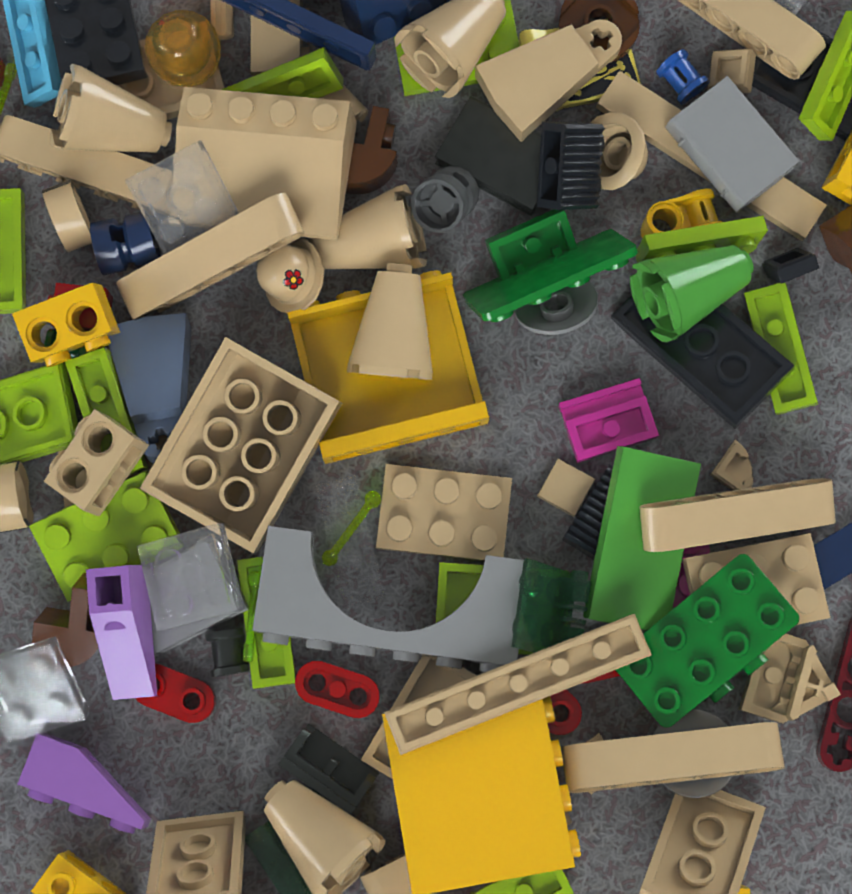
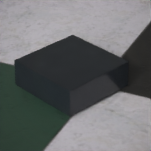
[762,247,819,284]

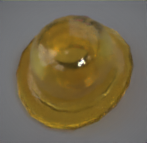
[145,10,221,87]

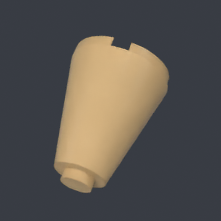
[395,0,506,98]
[50,64,172,153]
[308,184,427,269]
[347,263,433,380]
[264,780,386,894]

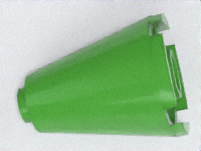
[630,245,754,342]

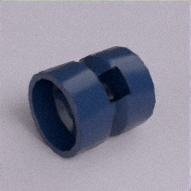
[90,210,161,276]

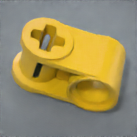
[641,188,722,238]

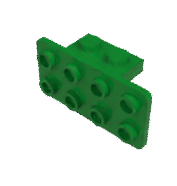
[463,209,638,322]
[616,554,800,728]

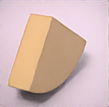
[710,440,753,491]

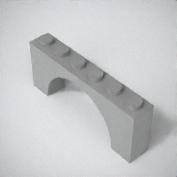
[252,526,530,672]

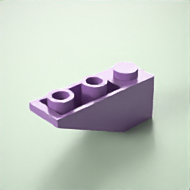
[86,565,157,700]
[18,733,151,834]

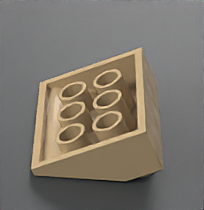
[172,87,357,240]
[140,337,343,553]

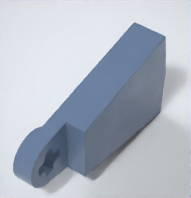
[109,313,191,464]

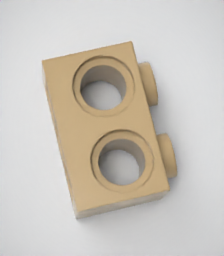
[44,409,149,516]

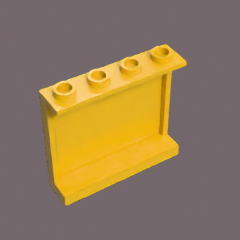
[287,270,489,464]
[382,696,581,894]

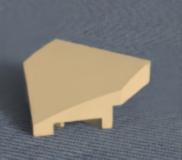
[738,634,841,723]

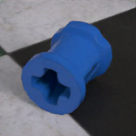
[656,49,710,105]

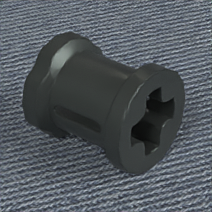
[205,628,250,678]

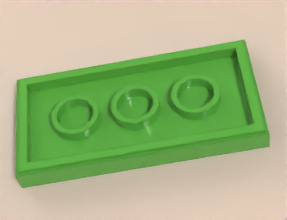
[583,446,701,630]

